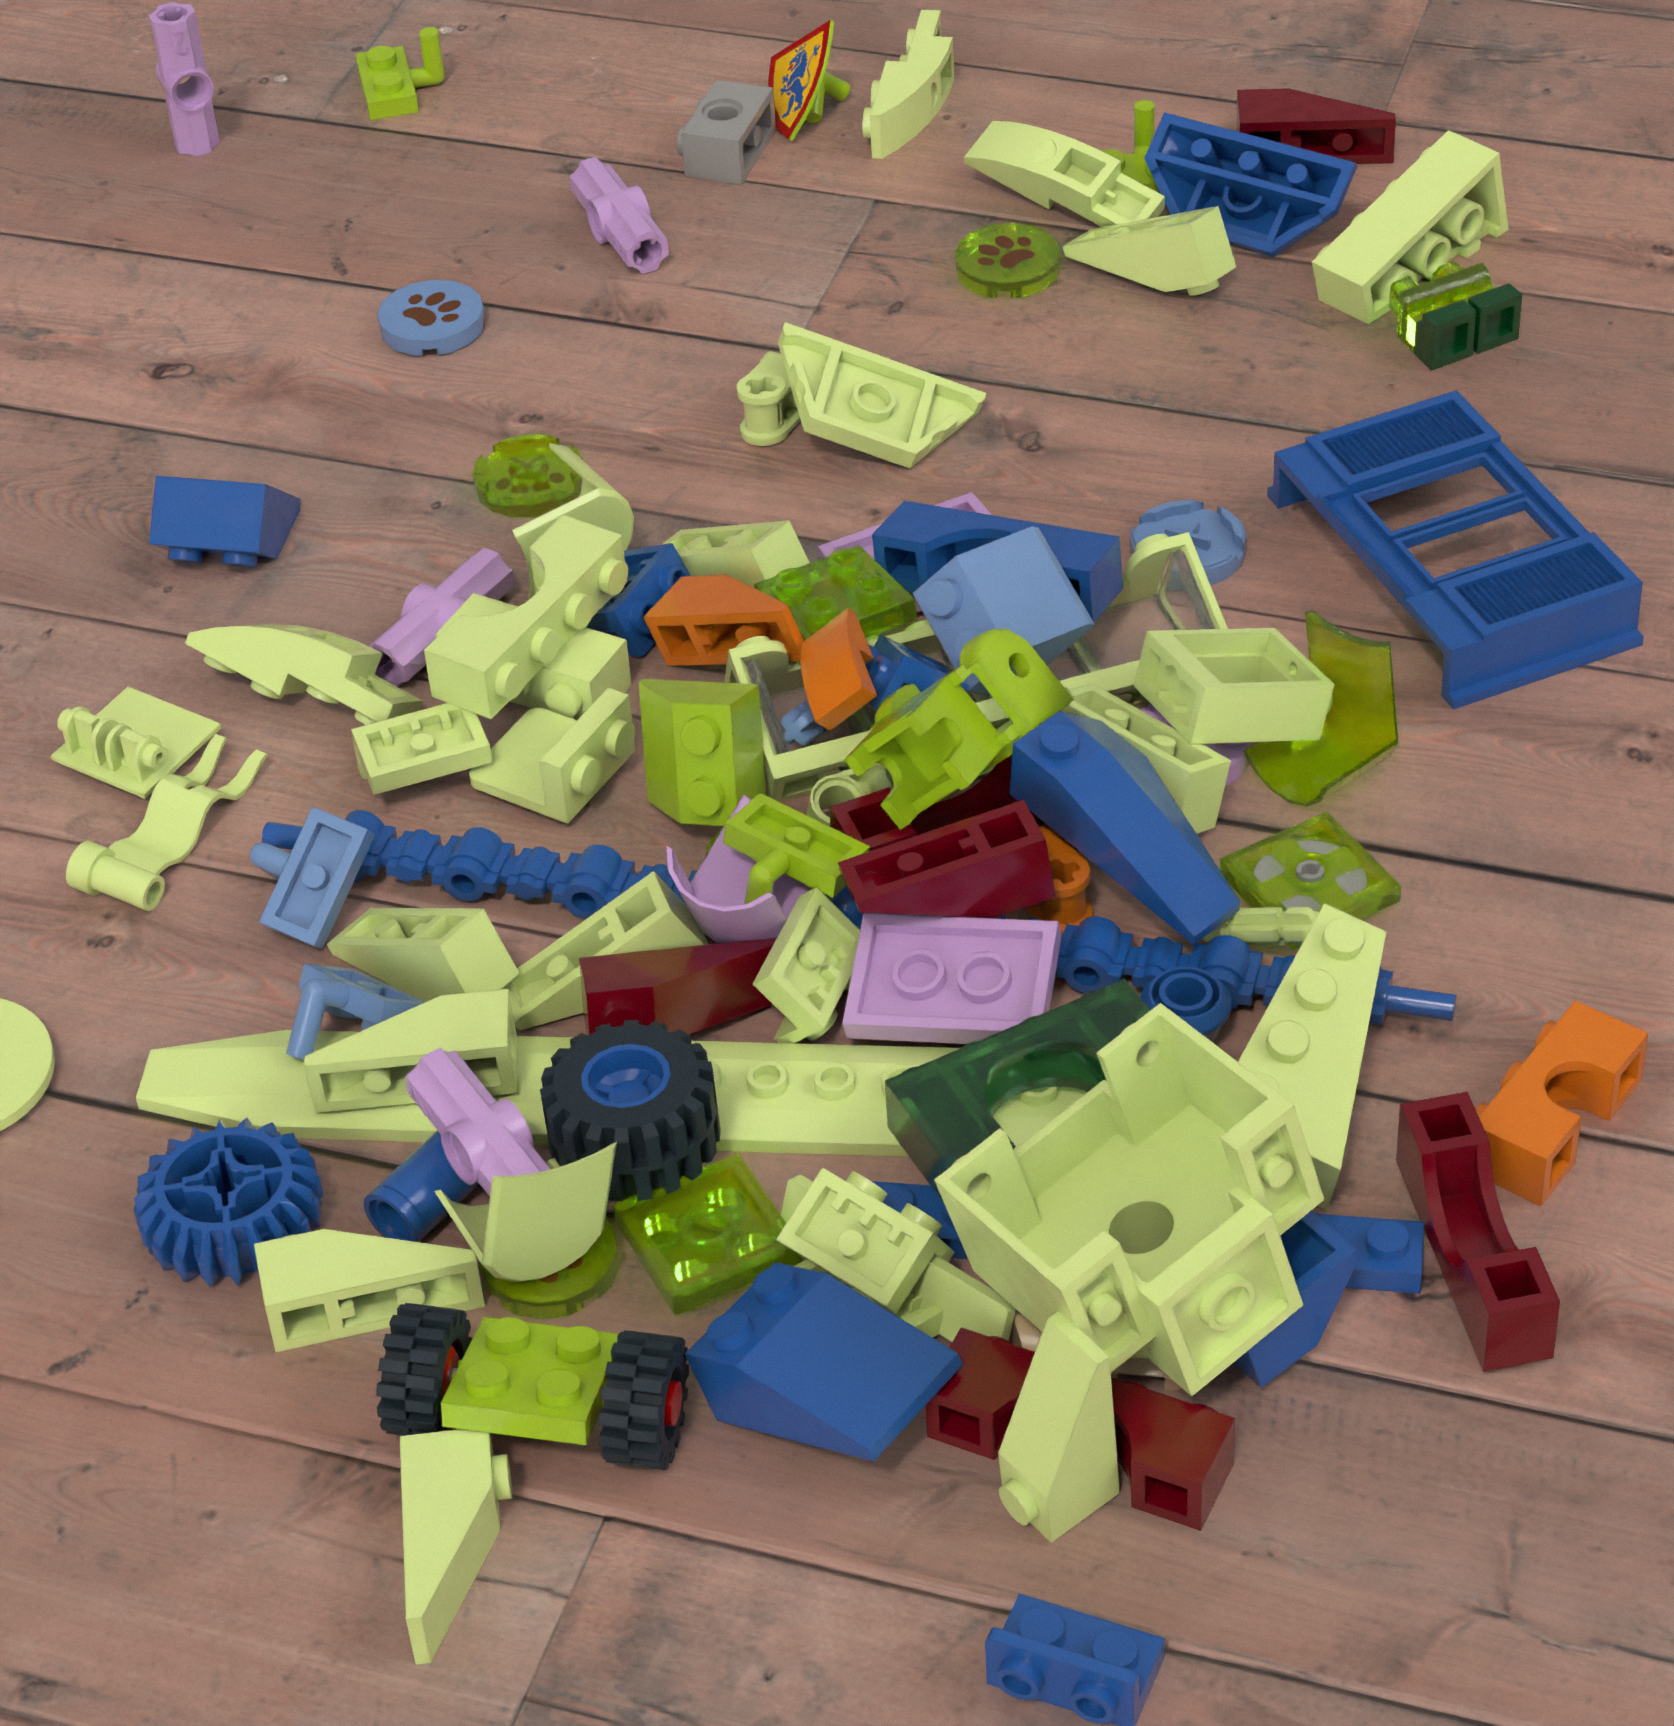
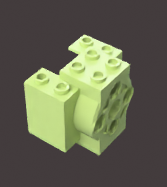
[934,1003,1324,1396]

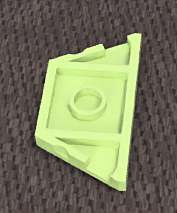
[778,322,986,468]

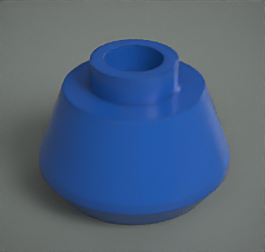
[1140,967,1232,1042]

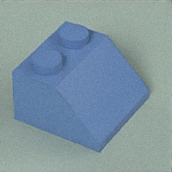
[913,526,1095,695]

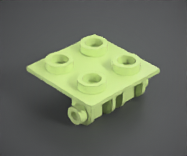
[51,686,222,799]

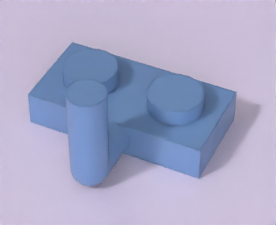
[249,806,375,951]
[286,963,425,1059]

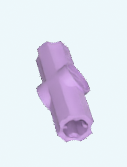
[149,2,220,157]
[569,157,669,274]
[369,548,515,687]
[405,1048,550,1196]

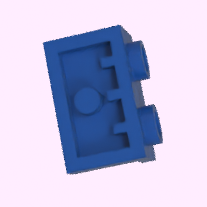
[586,543,691,658]
[865,634,969,711]
[985,1593,1165,1726]

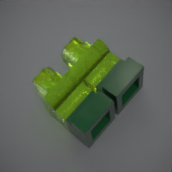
[1389,261,1522,371]

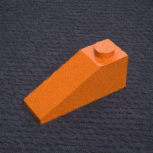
[643,574,804,666]

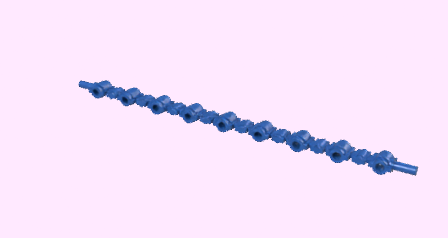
[262,810,1457,1027]

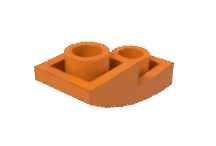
[800,608,877,731]

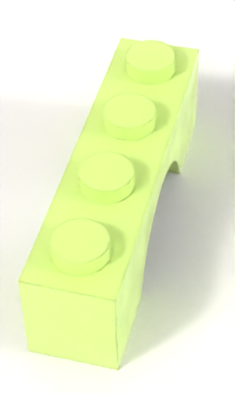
[424,515,628,719]

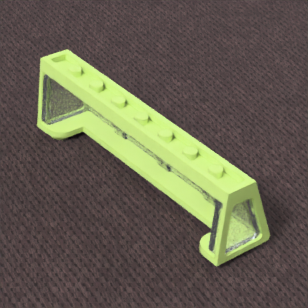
[724,532,1228,803]

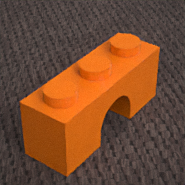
[1475,1000,1648,1206]

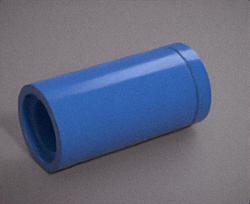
[364,1130,479,1242]

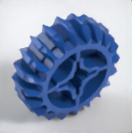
[134,1117,323,1288]

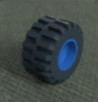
[540,1020,721,1202]

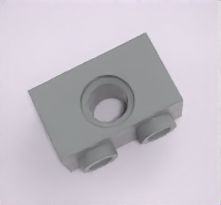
[677,80,776,185]

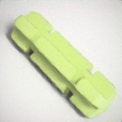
[1202,907,1319,946]

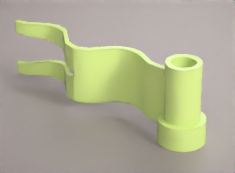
[66,734,268,911]

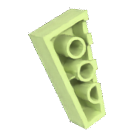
[1312,130,1509,325]
[1238,903,1387,1210]

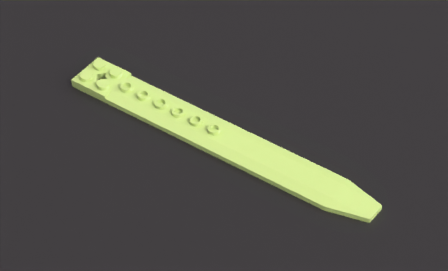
[136,1030,1107,1158]

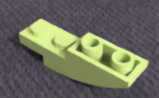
[862,9,954,159]
[964,121,1165,227]
[185,624,423,725]

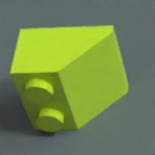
[639,679,766,826]

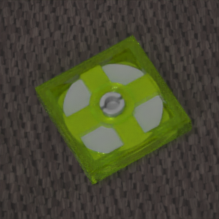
[1220,811,1401,950]

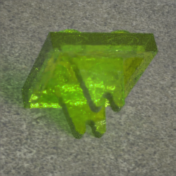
[754,545,917,641]

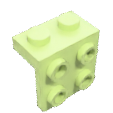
[469,688,636,824]

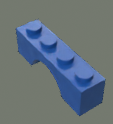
[872,501,1123,623]

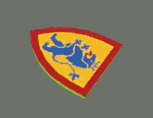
[768,19,850,141]

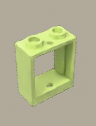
[1134,628,1335,744]

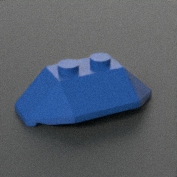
[1144,112,1357,257]

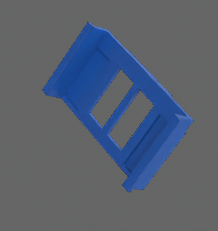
[1267,390,1644,710]

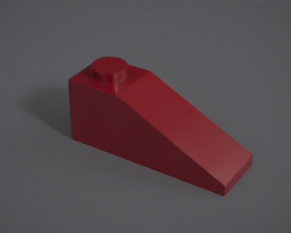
[1236,88,1396,164]
[838,799,1056,918]
[579,938,776,1035]

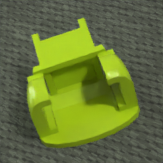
[844,628,1074,830]

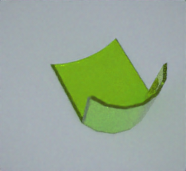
[1243,610,1398,807]

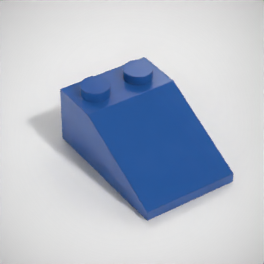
[685,1262,963,1461]

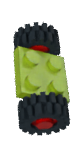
[376,1303,689,1470]

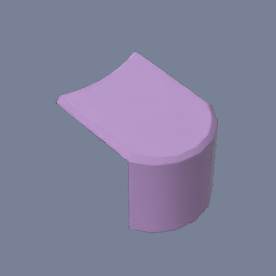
[666,795,812,943]

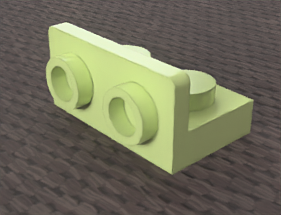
[351,703,492,795]
[753,887,860,1043]
[776,1167,955,1314]

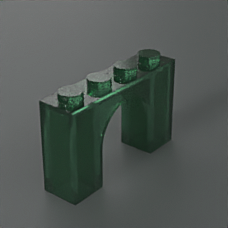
[885,979,1151,1205]

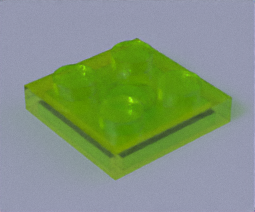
[613,1153,802,1316]

